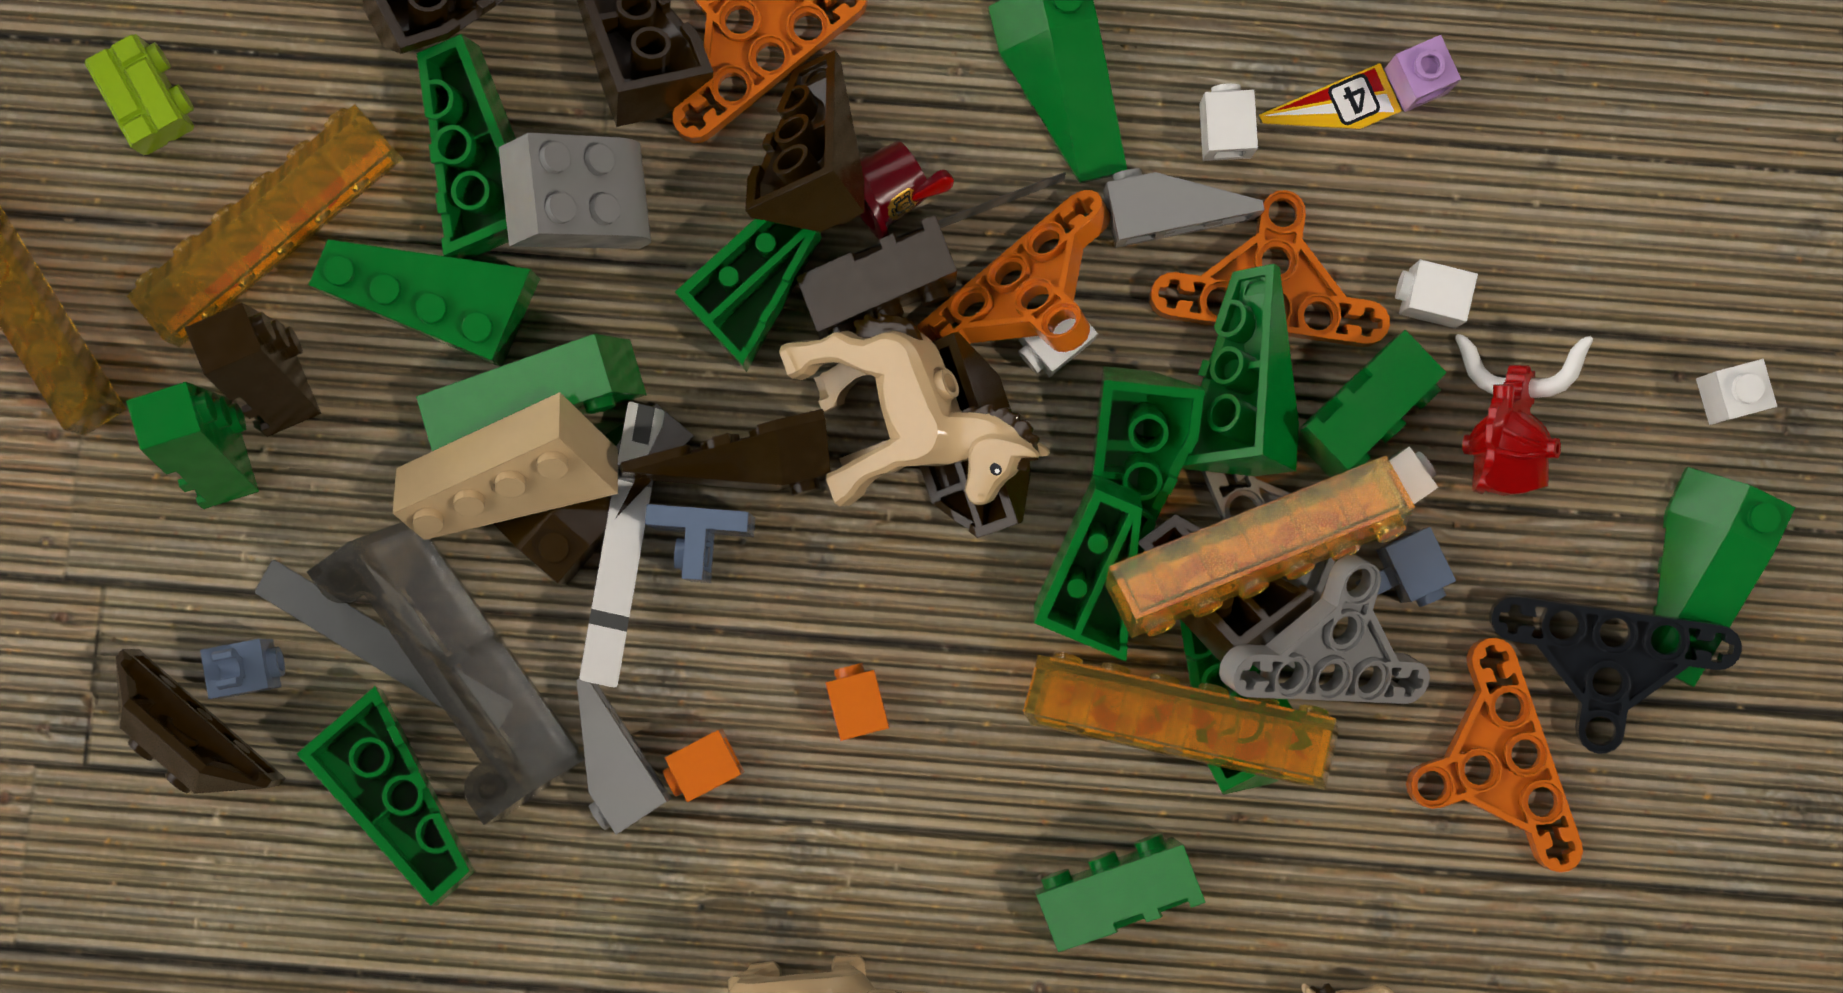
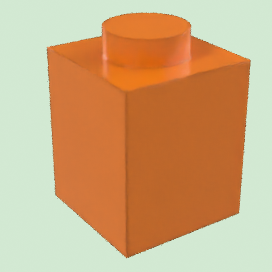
[825,663,890,741]
[663,728,745,802]

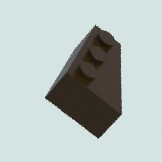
[796,215,957,339]

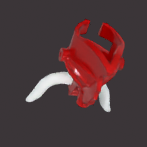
[1455,334,1593,496]

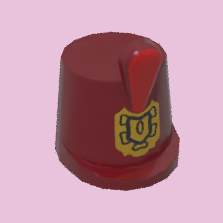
[859,141,954,240]

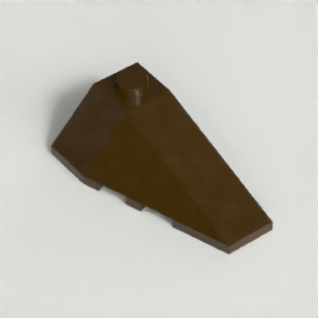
[745,50,864,232]
[619,409,831,496]

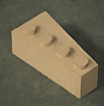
[393,392,618,540]

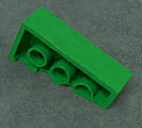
[416,334,647,451]

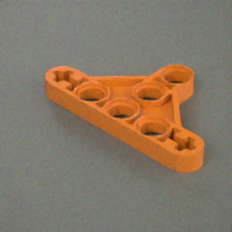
[672,0,868,143]
[917,190,1111,352]
[1149,190,1390,347]
[1406,638,1583,873]

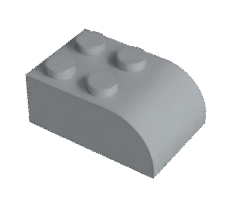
[499,133,651,249]

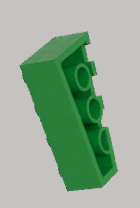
[416,34,516,260]
[308,239,540,367]
[297,686,476,906]

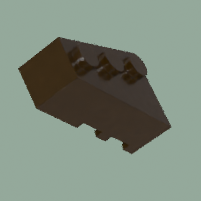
[184,303,321,437]
[1135,514,1315,662]

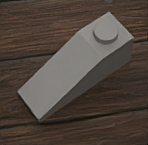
[1103,168,1264,248]
[576,679,672,835]

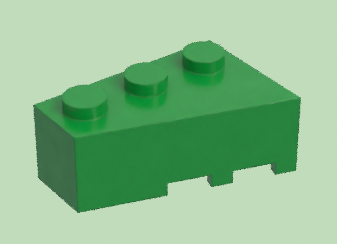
[675,219,822,372]
[1298,330,1447,478]
[126,382,259,509]
[1034,474,1142,661]
[1034,833,1206,952]

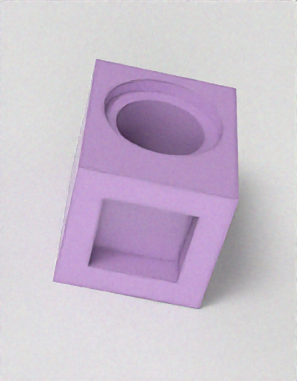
[1384,35,1461,113]

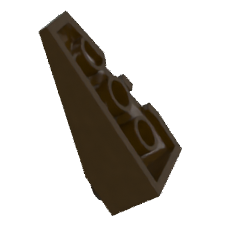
[363,0,504,54]
[577,0,713,127]
[494,404,695,585]

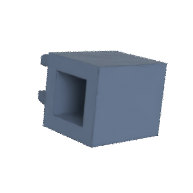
[1355,527,1456,607]
[200,638,285,699]

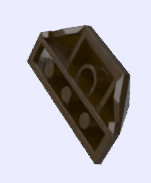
[920,332,1031,538]
[116,649,286,794]

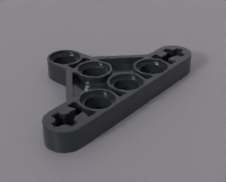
[1489,595,1742,754]

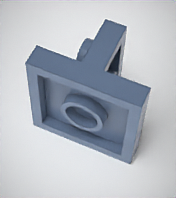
[645,504,755,583]

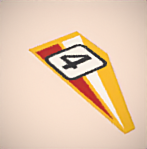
[1259,63,1402,129]

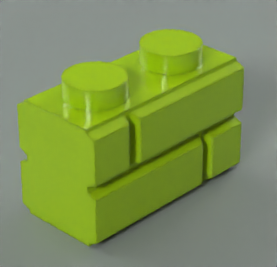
[84,34,194,156]

